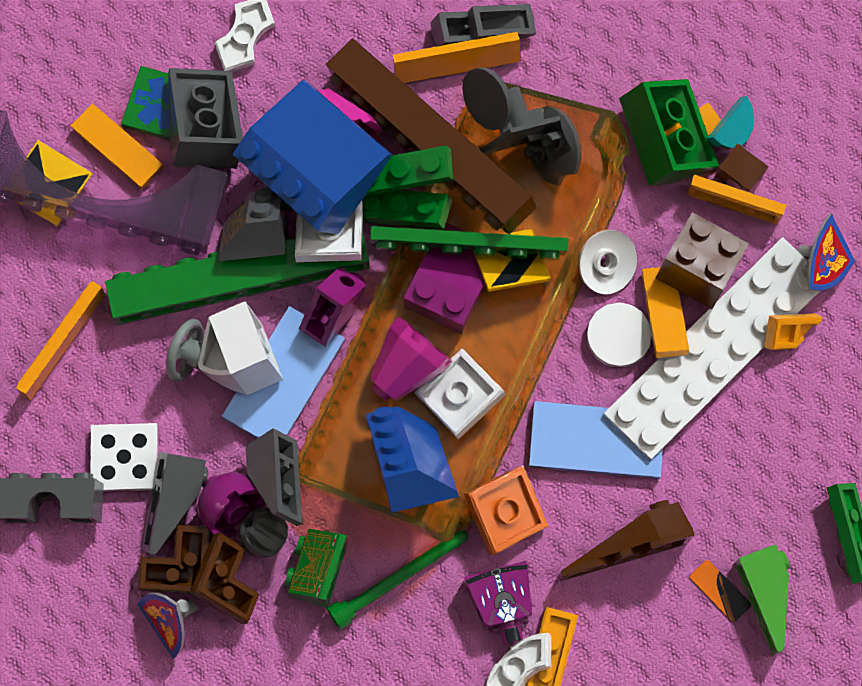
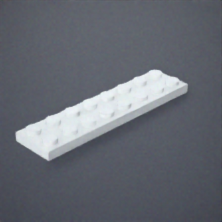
[603,237,820,460]

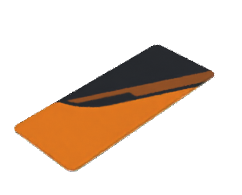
[690,560,751,622]

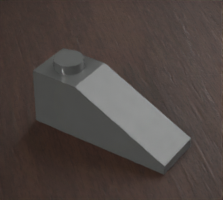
[246,428,302,526]
[141,452,208,554]

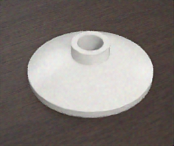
[578,230,637,294]

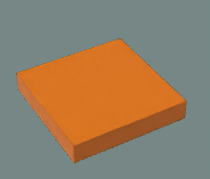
[464,466,548,555]

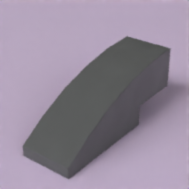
[430,4,536,47]

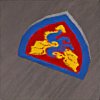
[798,214,855,291]
[137,592,198,659]

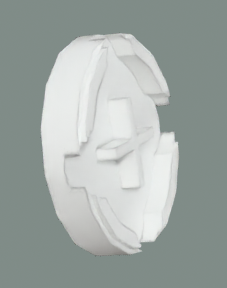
[587,303,652,367]

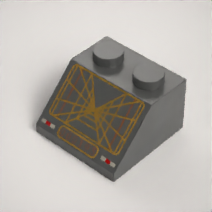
[219,187,289,261]

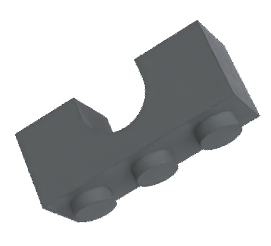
[0,473,104,523]

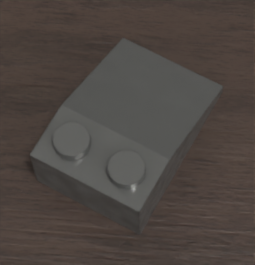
[168,68,243,169]

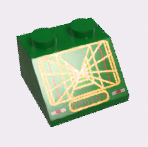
[284,529,348,608]

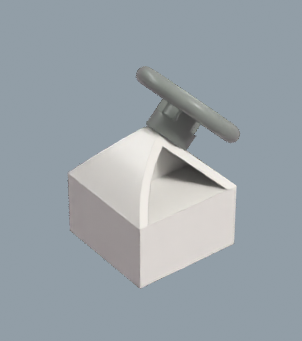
[166,301,283,395]

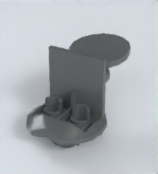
[462,67,581,186]

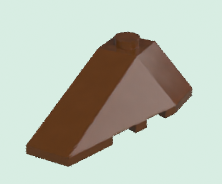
[558,500,695,582]

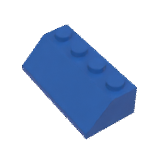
[366,406,459,513]

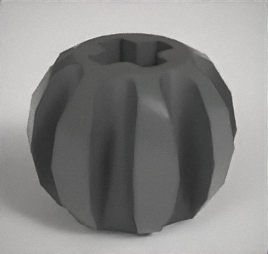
[239,507,289,558]

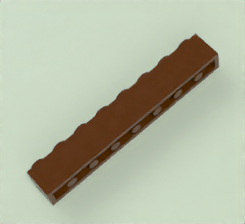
[326,38,536,234]

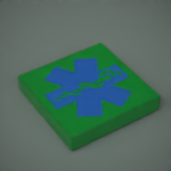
[121,66,170,141]

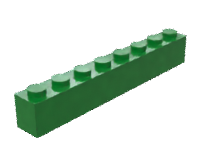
[105,231,370,326]

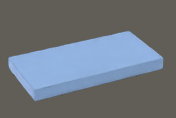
[222,306,346,438]
[529,401,663,479]

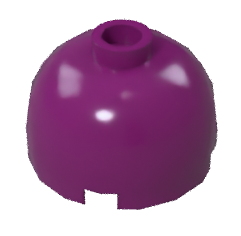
[198,472,265,537]

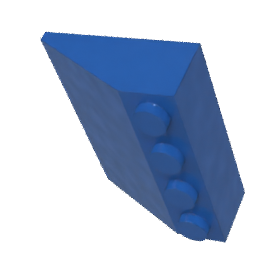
[232,80,392,235]

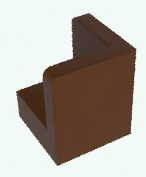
[714,144,769,191]

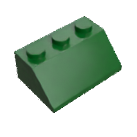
[619,79,719,186]

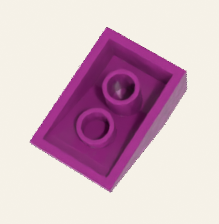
[404,222,486,334]

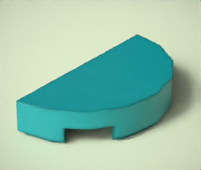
[706,96,755,149]

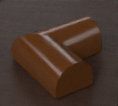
[138,525,210,594]
[189,532,259,624]

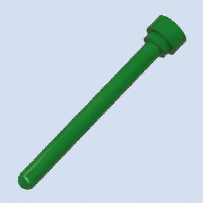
[326,530,468,631]

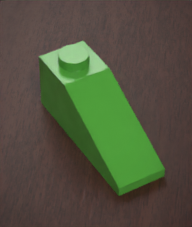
[734,544,790,656]

